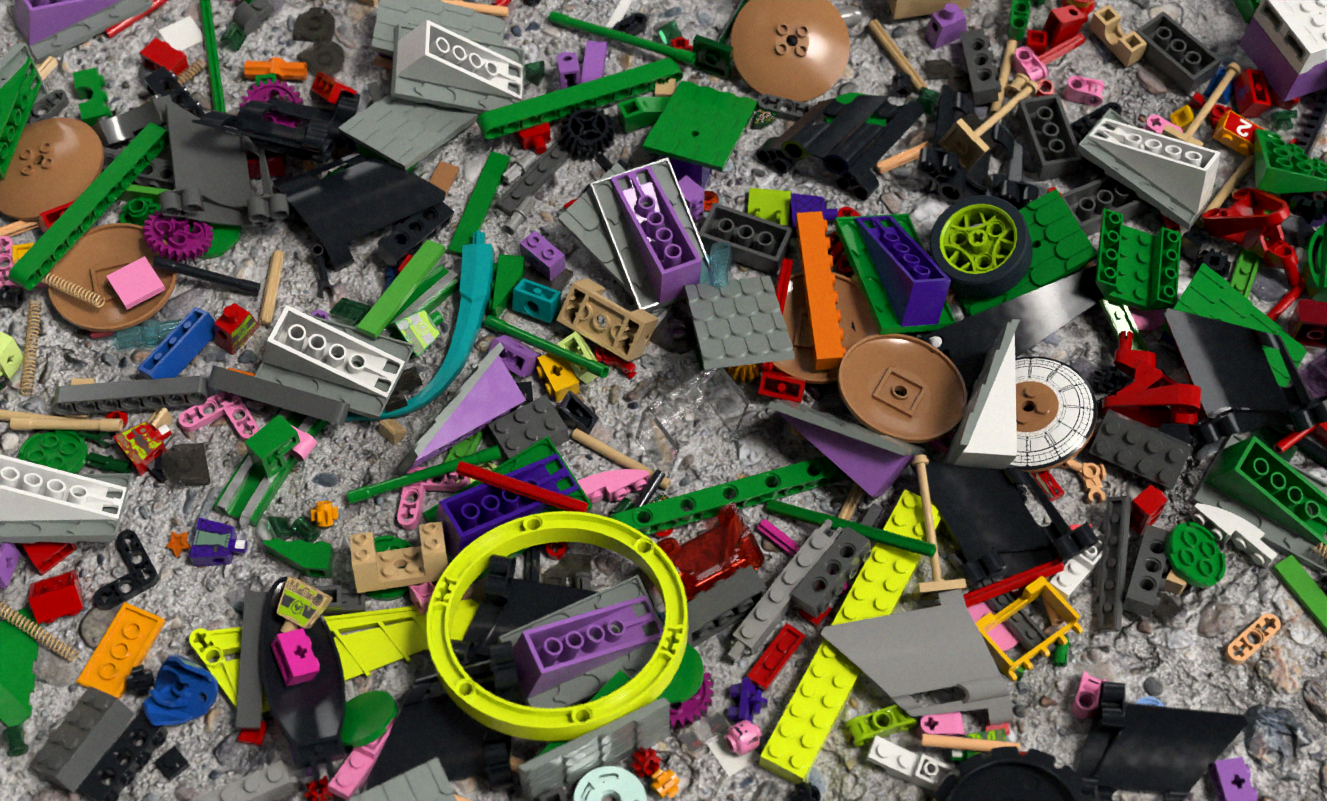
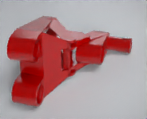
[1202,188,1302,286]
[1101,331,1202,432]

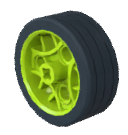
[929,195,1033,299]

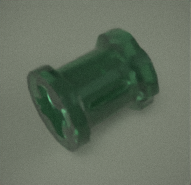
[291,515,321,543]
[2,725,29,757]

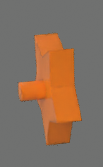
[165,531,191,557]

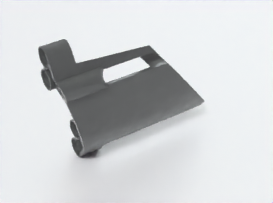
[159,102,289,229]

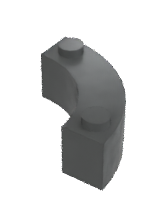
[91,94,173,148]

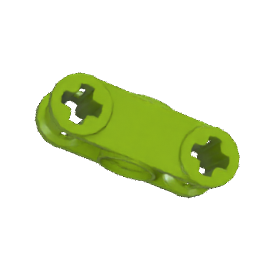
[845,704,917,747]

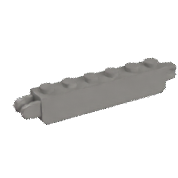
[728,519,844,663]
[191,760,307,801]

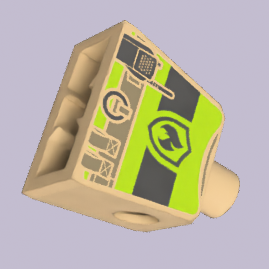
[277,577,333,633]

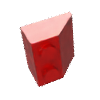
[28,569,84,624]

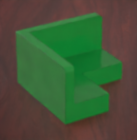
[245,415,301,480]

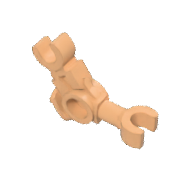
[1059,458,1107,504]

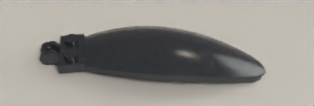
[261,576,346,782]

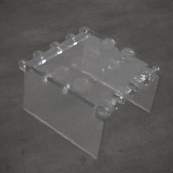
[635,368,750,478]

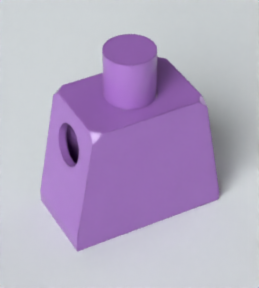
[924,3,967,49]
[556,51,581,90]

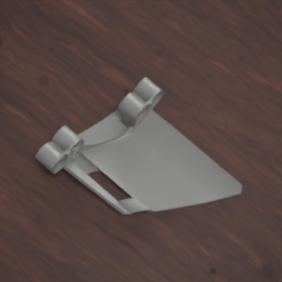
[821,589,1014,725]

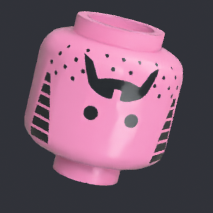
[724,720,762,756]

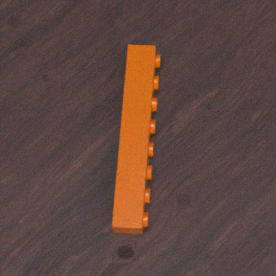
[795,211,846,370]

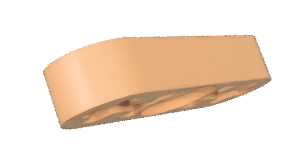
[1225,613,1280,665]

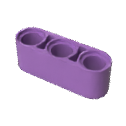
[581,41,607,83]

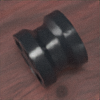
[892,73,912,98]
[0,285,24,308]

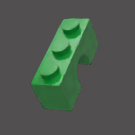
[72,67,112,127]

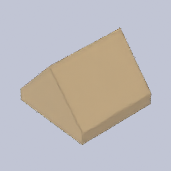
[147,407,173,430]
[379,419,408,445]
[1163,567,1187,595]

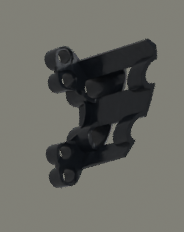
[918,84,1039,210]
[192,90,361,165]
[756,95,925,201]

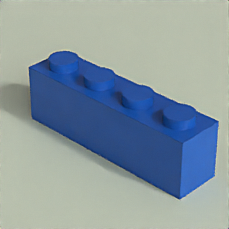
[137,306,215,380]

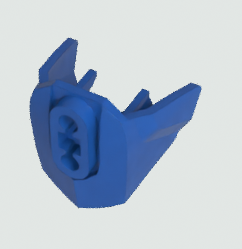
[143,654,218,726]

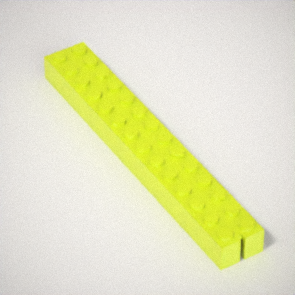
[759,489,943,784]

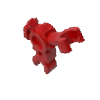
[1188,92,1232,140]
[595,346,637,379]

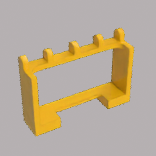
[975,576,1083,682]

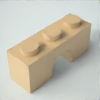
[1089,4,1147,67]

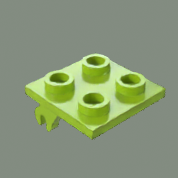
[747,188,791,227]

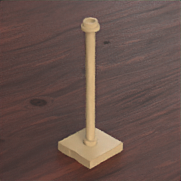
[1161,63,1241,147]
[938,80,1038,172]
[912,455,966,601]

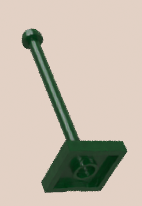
[691,0,749,81]

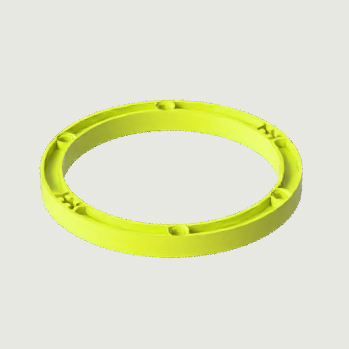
[426,511,688,741]

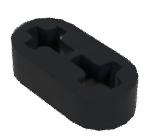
[613,13,647,36]

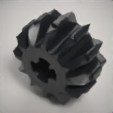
[1193,248,1231,279]

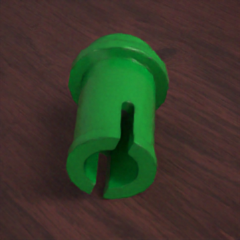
[1052,636,1071,667]

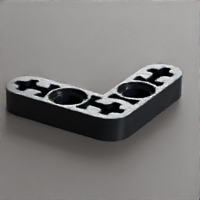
[1070,102,1121,172]
[93,530,159,611]

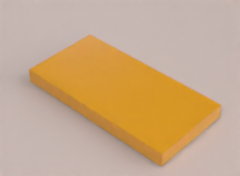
[76,602,166,700]

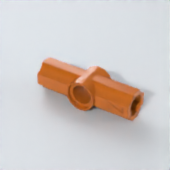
[244,57,307,83]

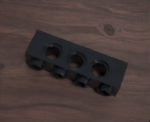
[144,66,205,118]
[376,201,454,270]
[78,710,168,801]

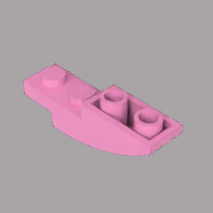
[578,469,650,503]
[328,718,397,800]

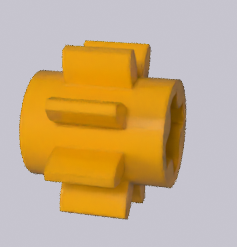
[310,500,339,527]
[650,768,680,799]

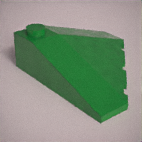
[1254,128,1327,194]
[0,607,41,732]

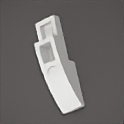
[1189,503,1277,569]
[1049,529,1105,600]
[866,736,960,792]

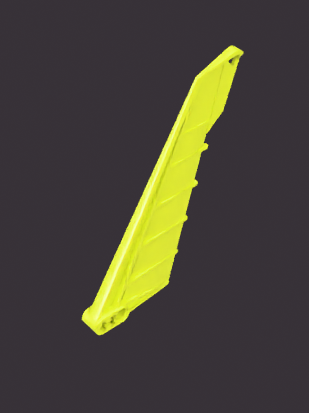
[189,599,480,713]

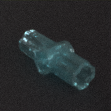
[116,318,182,349]

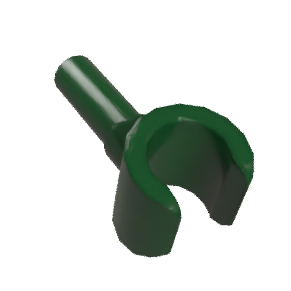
[79,431,112,449]

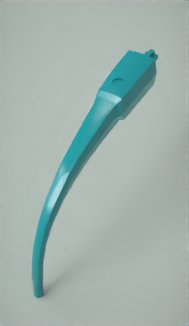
[346,230,495,421]

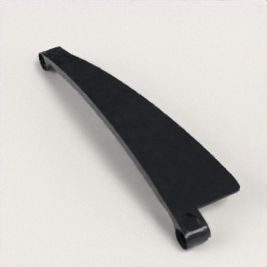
[918,265,1104,388]

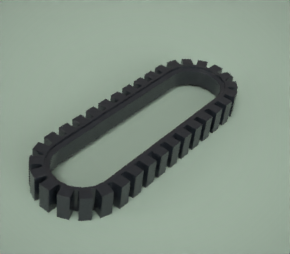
[1281,88,1327,220]

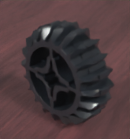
[560,105,615,158]

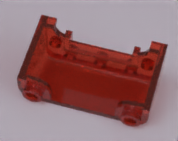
[655,501,765,603]

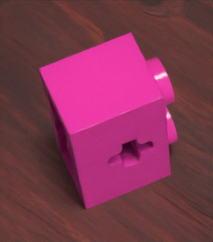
[270,628,320,686]

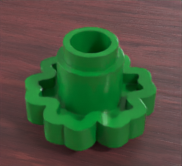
[119,197,161,226]

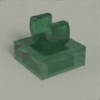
[220,22,247,51]
[1270,110,1297,130]

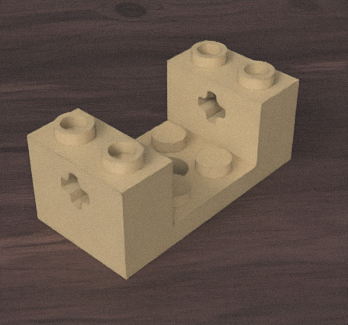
[557,278,659,361]
[350,521,448,593]

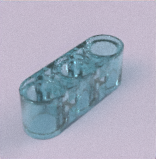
[708,242,732,287]

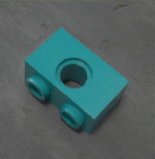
[512,278,561,323]

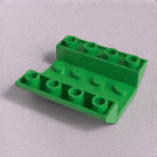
[1095,208,1181,311]

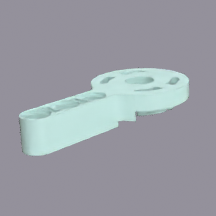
[573,766,647,801]

